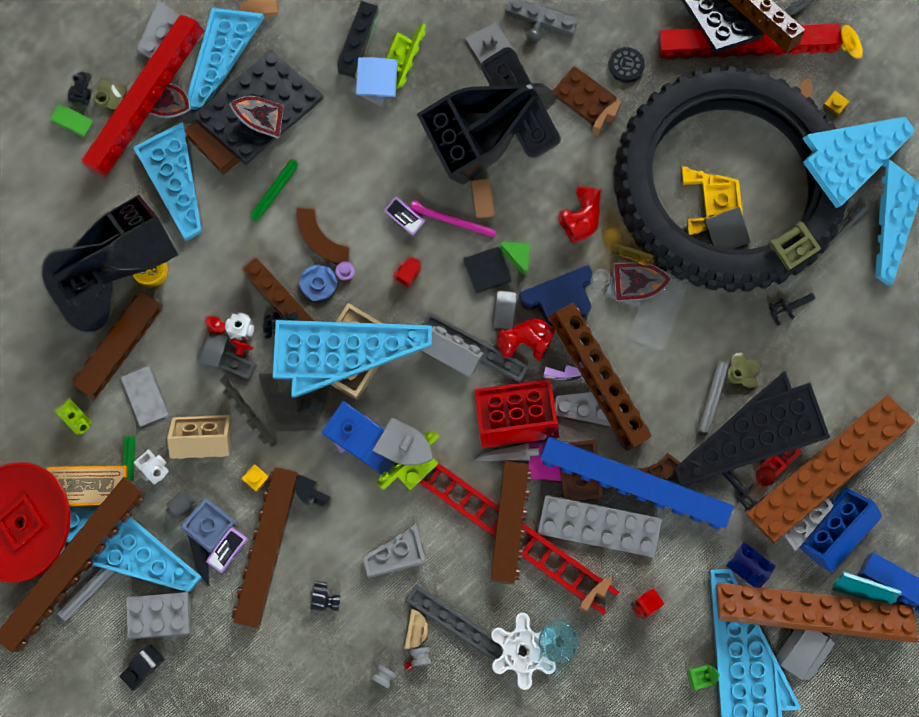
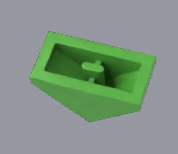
[500,241,530,277]

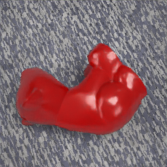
[557,186,601,244]
[496,318,556,361]

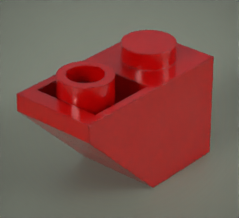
[632,588,665,619]

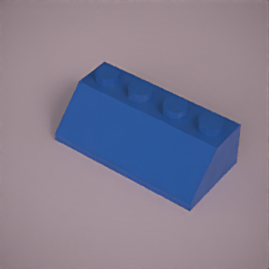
[799,488,883,573]

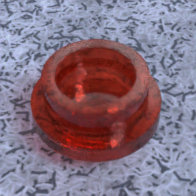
[756,467,776,487]

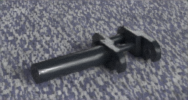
[768,293,816,326]
[263,312,298,339]
[722,471,765,512]

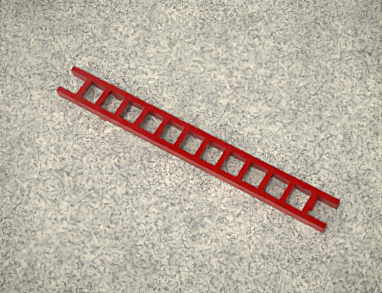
[418,464,619,615]

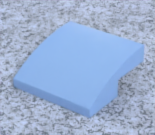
[356,58,398,97]

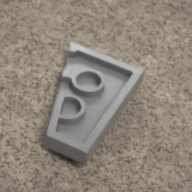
[783,498,833,553]
[363,524,426,578]

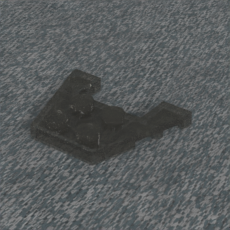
[258,373,331,431]

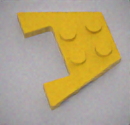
[681,166,743,236]

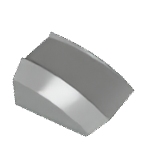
[776,629,835,680]

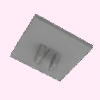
[465,22,514,64]

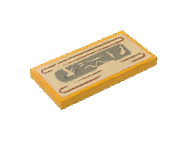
[47,466,128,507]

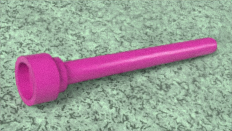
[410,200,496,237]

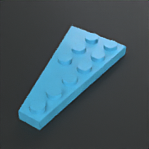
[187,8,265,110]
[133,122,202,241]
[875,159,919,285]

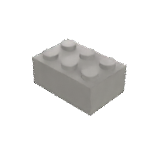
[126,592,193,640]

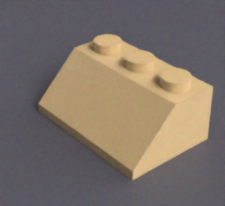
[167,415,231,459]

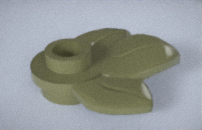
[93,78,127,110]
[726,352,760,389]

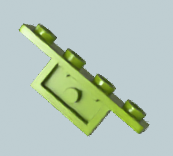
[385,23,426,90]
[376,430,440,490]

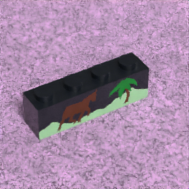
[337,1,379,78]

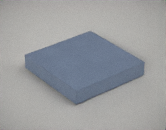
[180,497,236,553]

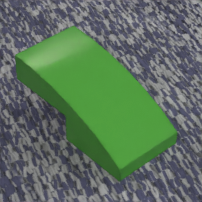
[50,104,93,138]

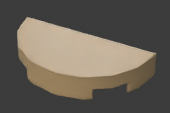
[404,609,428,649]

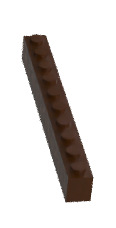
[0,477,146,653]

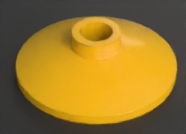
[841,25,863,59]

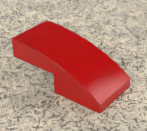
[760,448,802,479]

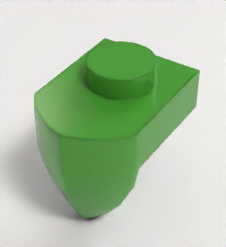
[686,665,720,690]

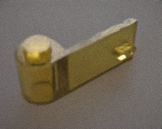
[602,227,655,266]

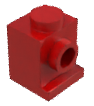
[393,257,422,289]

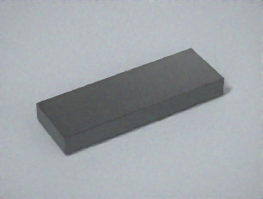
[196,341,257,382]

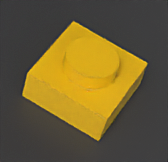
[823,91,850,117]
[241,464,269,492]

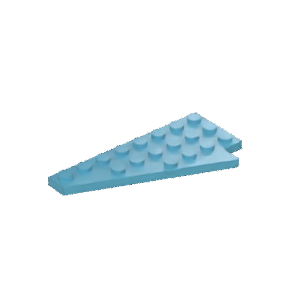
[802,117,916,208]
[273,320,432,398]
[60,506,202,593]
[709,569,801,717]

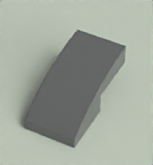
[493,291,516,331]
[199,331,229,370]

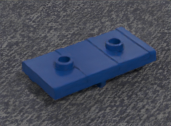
[321,401,394,475]

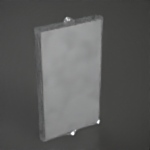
[120,365,170,429]

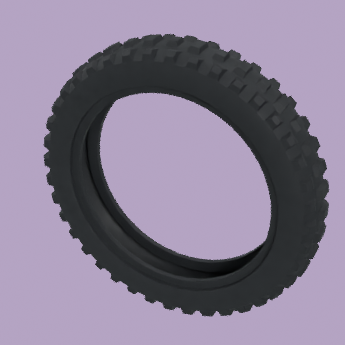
[613,66,849,292]

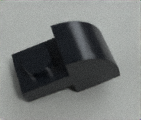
[295,474,332,507]
[119,645,165,691]

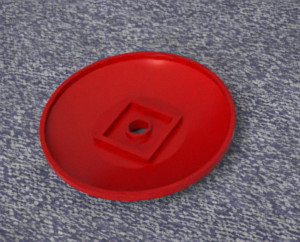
[0,462,70,583]

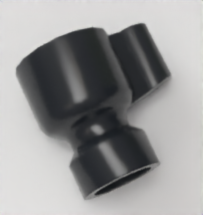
[310,581,341,611]

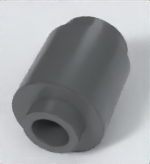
[165,490,195,519]

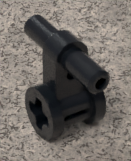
[68,72,92,106]

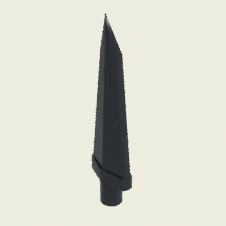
[188,536,209,586]

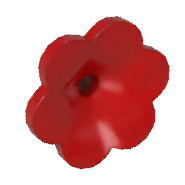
[205,315,226,333]
[230,340,254,356]

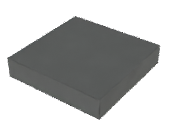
[703,207,751,249]

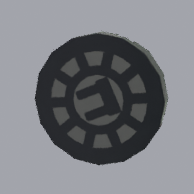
[609,47,645,83]

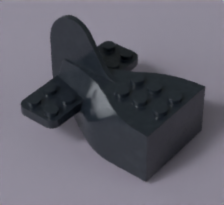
[417,47,561,185]
[41,195,179,332]

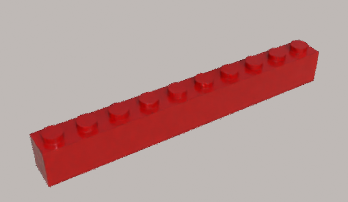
[81,14,204,178]
[658,24,842,59]

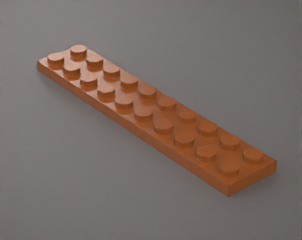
[746,394,916,544]
[715,582,919,643]

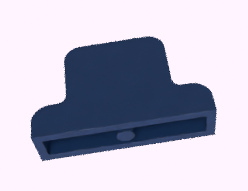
[518,264,592,327]

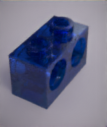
[726,541,776,588]

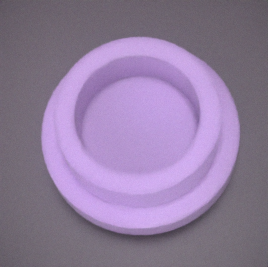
[336,262,355,281]

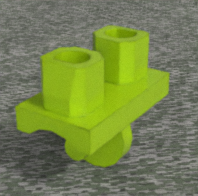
[54,398,92,435]

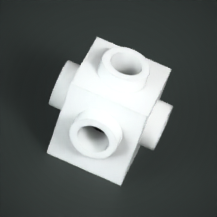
[225,313,255,342]
[134,449,169,485]

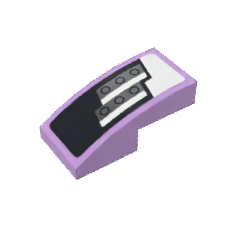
[384,196,425,235]
[542,365,583,382]
[206,527,248,573]

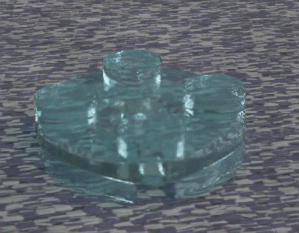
[539,621,579,663]

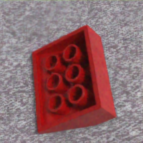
[474,379,559,448]

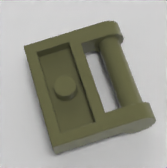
[769,221,821,271]

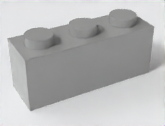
[421,326,484,377]

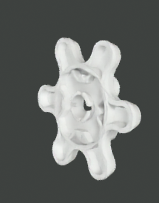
[491,613,556,690]

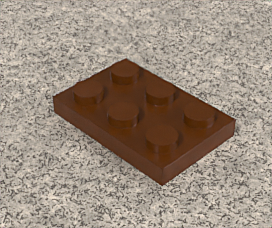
[553,66,617,126]
[559,440,603,501]

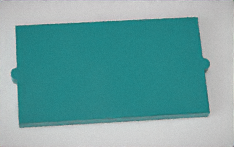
[832,572,901,604]

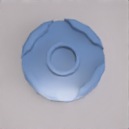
[299,265,337,302]

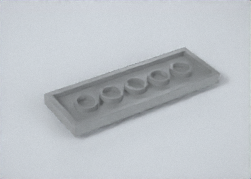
[538,495,662,557]

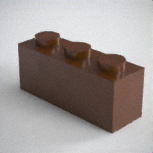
[184,121,240,175]

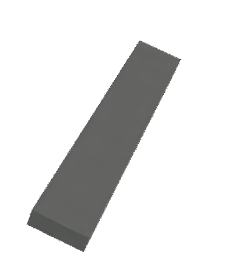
[422,312,529,383]
[405,584,502,661]

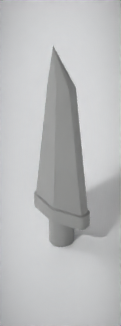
[473,443,540,462]

